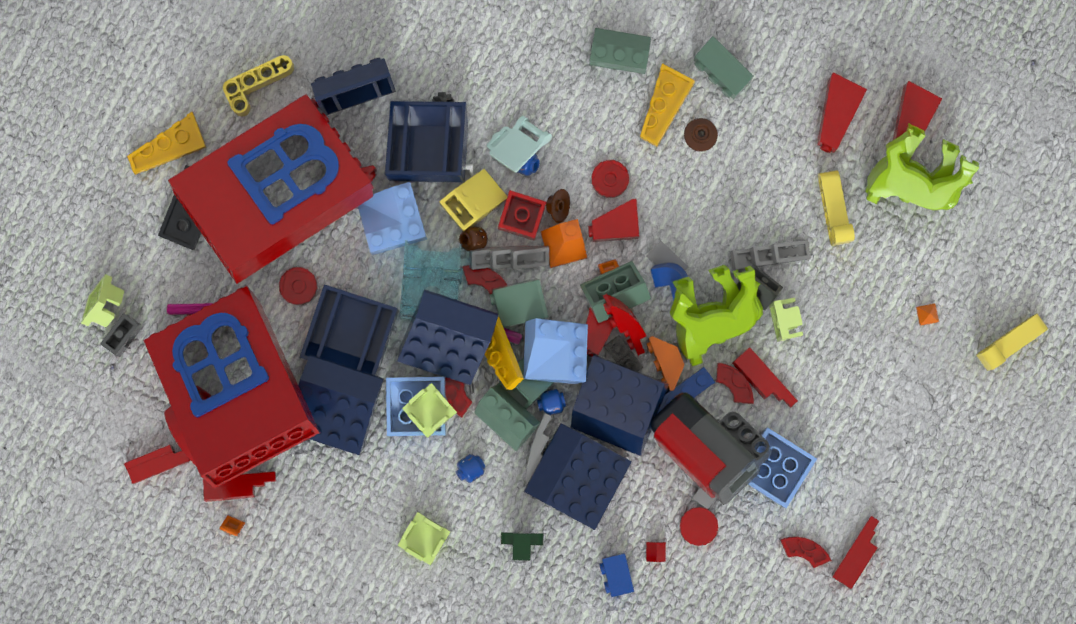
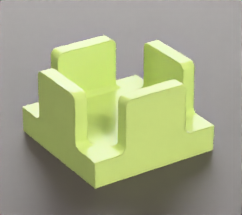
[81,274,124,327]
[769,298,803,342]
[402,383,457,438]
[398,512,451,565]

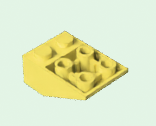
[439,169,508,232]

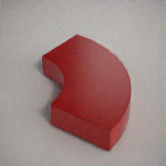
[462,265,507,294]
[716,363,754,404]
[445,377,473,418]
[780,536,832,568]

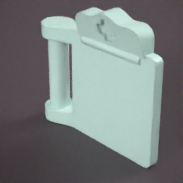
[487,116,552,173]

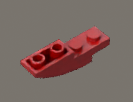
[603,294,646,356]

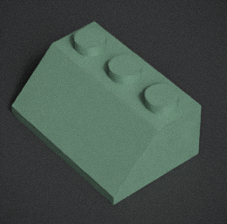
[589,28,651,74]
[694,36,754,100]
[580,261,651,323]
[474,384,540,451]

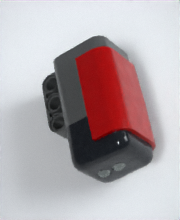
[651,393,771,505]

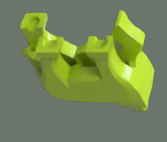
[865,123,980,210]
[670,265,763,366]

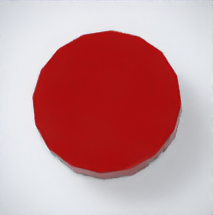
[592,160,629,198]
[279,267,318,305]
[680,507,718,546]

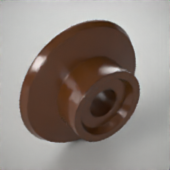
[684,118,718,152]
[546,189,570,223]

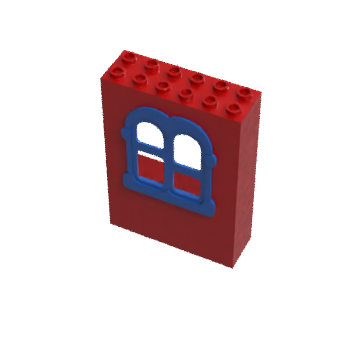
[168,94,374,284]
[144,286,320,489]

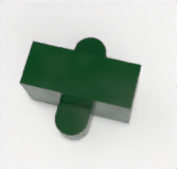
[501,532,544,561]

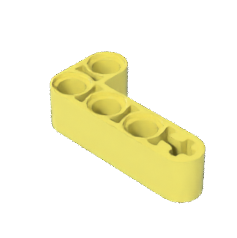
[223,55,294,117]
[818,170,855,246]
[976,313,1048,371]

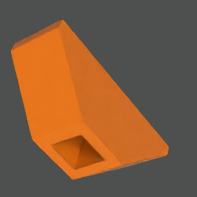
[646,336,685,392]

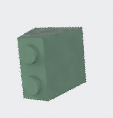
[489,278,549,327]
[497,357,554,410]

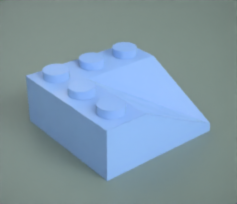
[358,182,427,255]
[523,318,588,384]
[386,377,446,437]
[748,427,817,508]

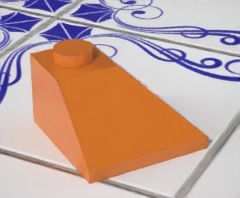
[540,219,587,268]

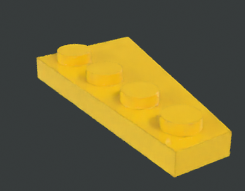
[640,63,695,147]
[127,112,207,175]
[485,317,524,390]

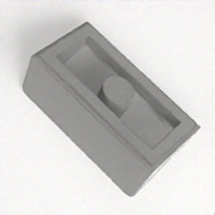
[647,241,688,270]

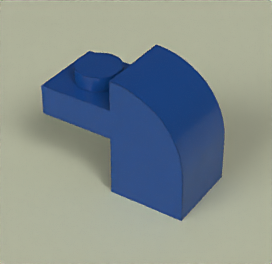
[651,263,688,301]

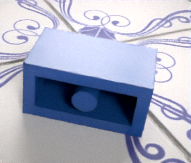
[599,553,634,597]

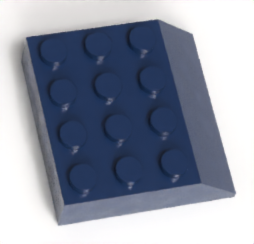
[311,58,396,116]
[385,101,468,183]
[299,284,399,376]
[397,289,498,385]
[298,355,384,455]
[570,355,669,456]
[524,423,632,530]

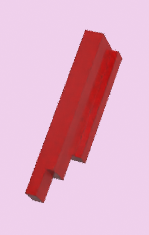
[732,347,798,408]
[124,445,190,484]
[203,471,276,502]
[833,516,879,590]

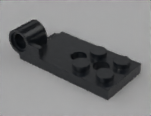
[158,165,201,250]

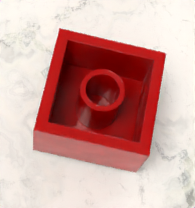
[498,190,546,241]

